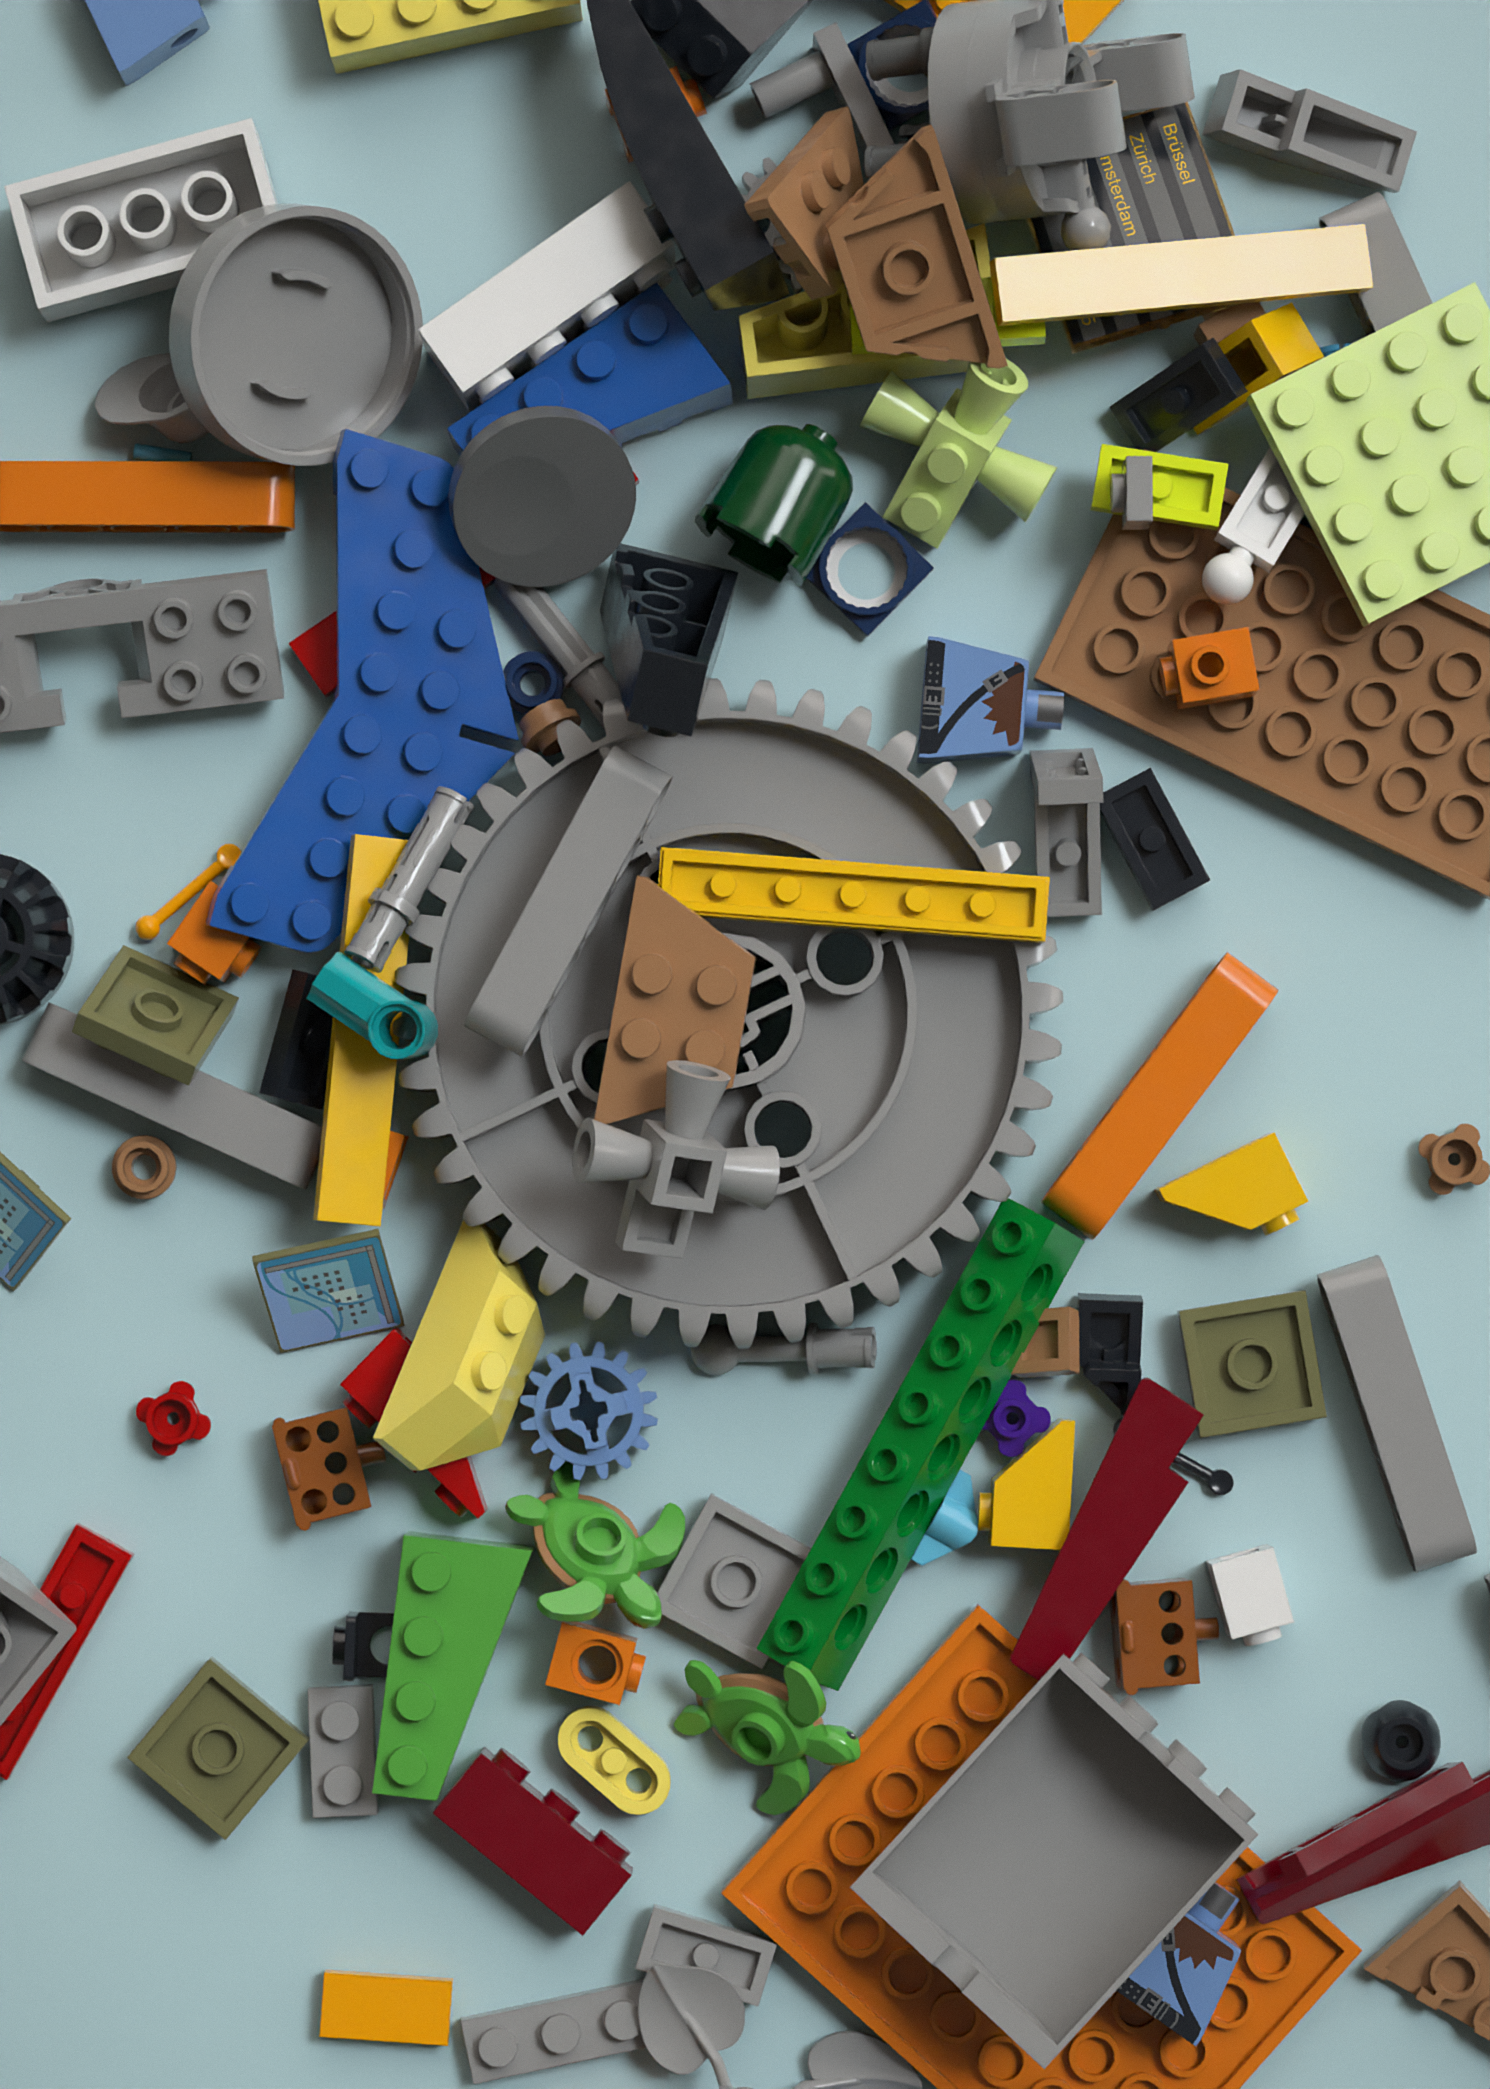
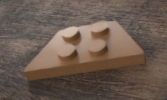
[744,106,864,300]
[825,125,1008,369]
[594,875,756,1124]

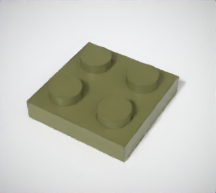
[72,945,239,1086]
[1177,1290,1327,1438]
[127,1657,310,1840]

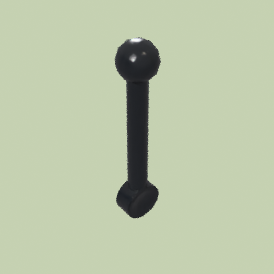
[1113,1417,1234,1495]

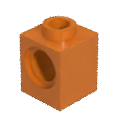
[545,1621,646,1705]

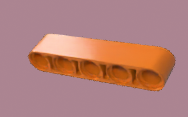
[0,461,295,533]
[1041,952,1279,1240]

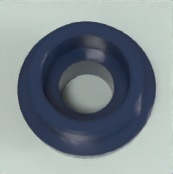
[503,651,564,715]

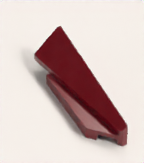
[1010,1377,1204,1681]
[1235,1762,1490,1924]

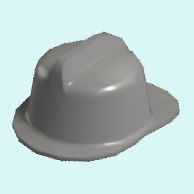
[95,353,210,444]

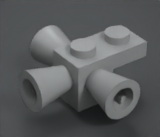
[572,1060,780,1259]

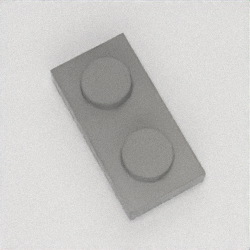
[307,1684,379,1818]
[635,1904,777,2006]

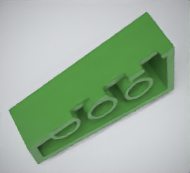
[372,1531,535,1801]

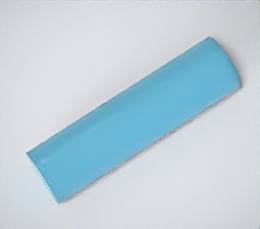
[133,443,192,461]

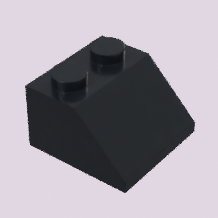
[630,0,813,99]

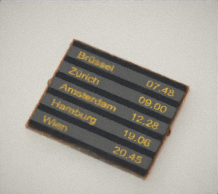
[1026,102,1242,354]

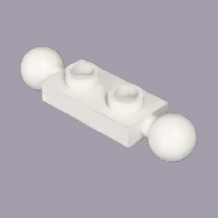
[1202,447,1305,605]

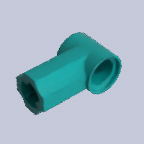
[307,952,438,1059]

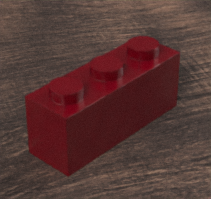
[433,1747,633,1936]

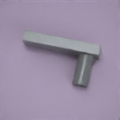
[749,22,895,155]

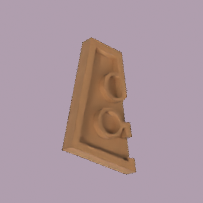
[1364,1880,1490,2041]

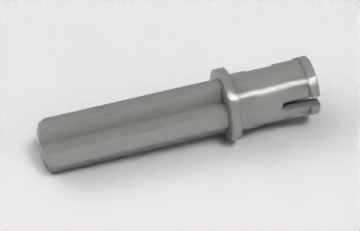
[494,577,623,730]

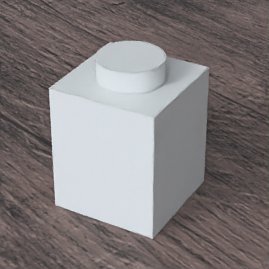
[1206,1544,1294,1646]

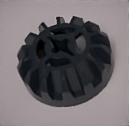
[0,854,74,1025]

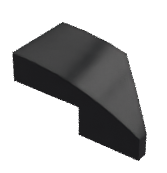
[1077,1293,1143,1416]

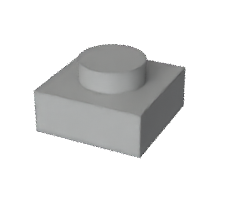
[1110,456,1153,530]

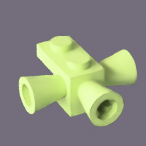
[860,359,1058,549]

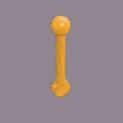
[135,844,241,940]

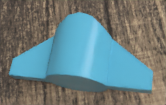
[911,1470,978,1566]

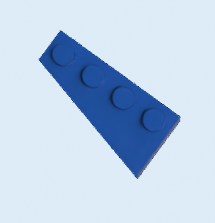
[447,283,733,456]

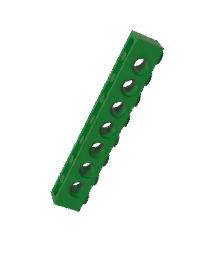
[756,1198,1085,1691]

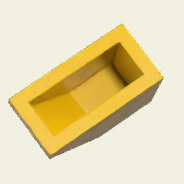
[1193,302,1324,435]
[1154,1132,1309,1236]
[977,1418,1075,1550]

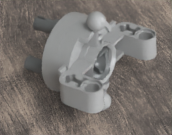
[864,0,1195,251]

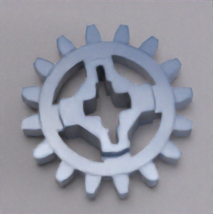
[520,1342,658,1480]

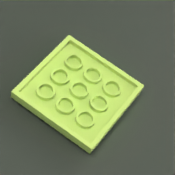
[1246,282,1490,627]

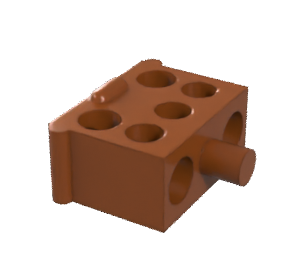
[272,1407,386,1531]
[1110,1578,1219,1695]

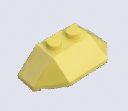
[373,1220,545,1471]

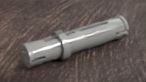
[344,786,474,973]

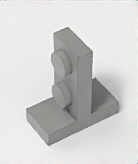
[1030,748,1103,917]

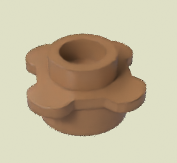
[1418,1124,1490,1195]

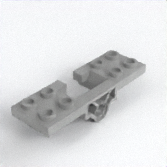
[0,569,285,733]

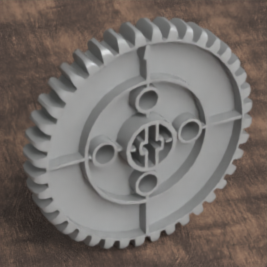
[393,678,1063,1349]

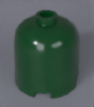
[695,424,853,586]

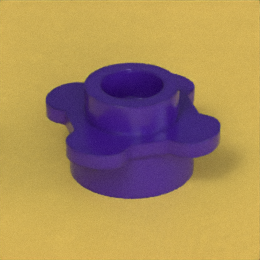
[982,1380,1051,1457]

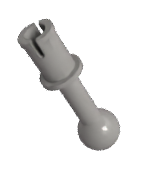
[691,1323,877,1375]

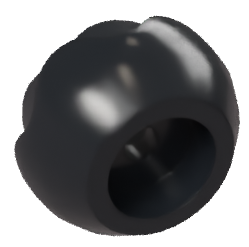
[1361,1700,1441,1781]

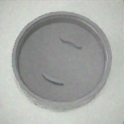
[169,204,423,466]

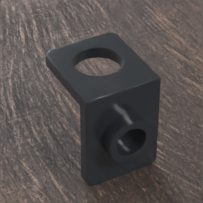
[332,1611,394,1681]

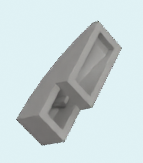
[1202,69,1417,193]

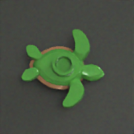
[505,1461,685,1629]
[674,1660,861,1815]

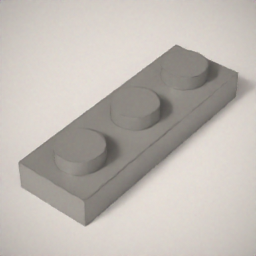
[460,1978,646,2084]

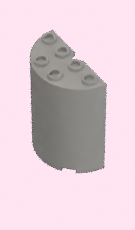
[850,1652,1258,2069]

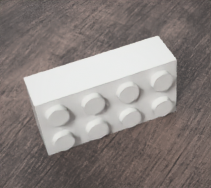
[4,118,278,322]
[418,181,676,413]

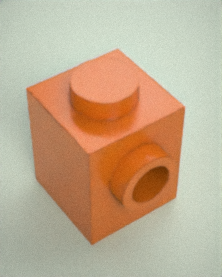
[1159,627,1260,710]
[167,880,262,985]

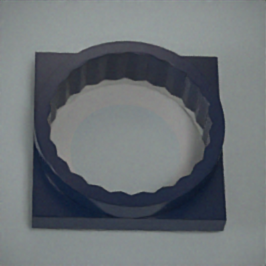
[847,0,938,130]
[806,502,934,637]

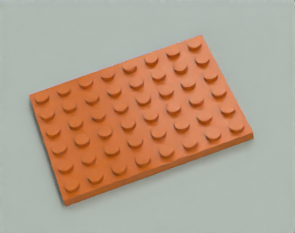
[721,1603,1362,2089]

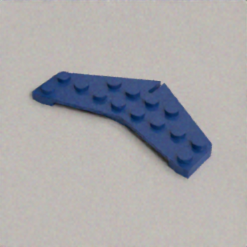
[205,429,519,952]

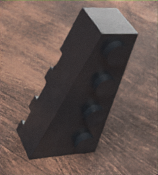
[600,543,738,737]

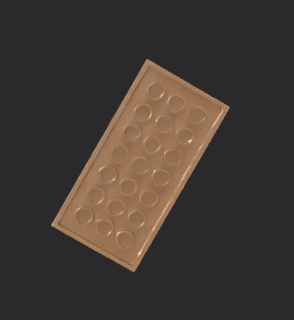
[1033,449,1490,900]

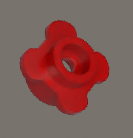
[136,1381,211,1456]

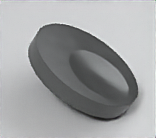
[448,406,636,587]

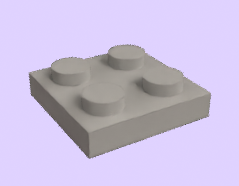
[657,1493,811,1669]

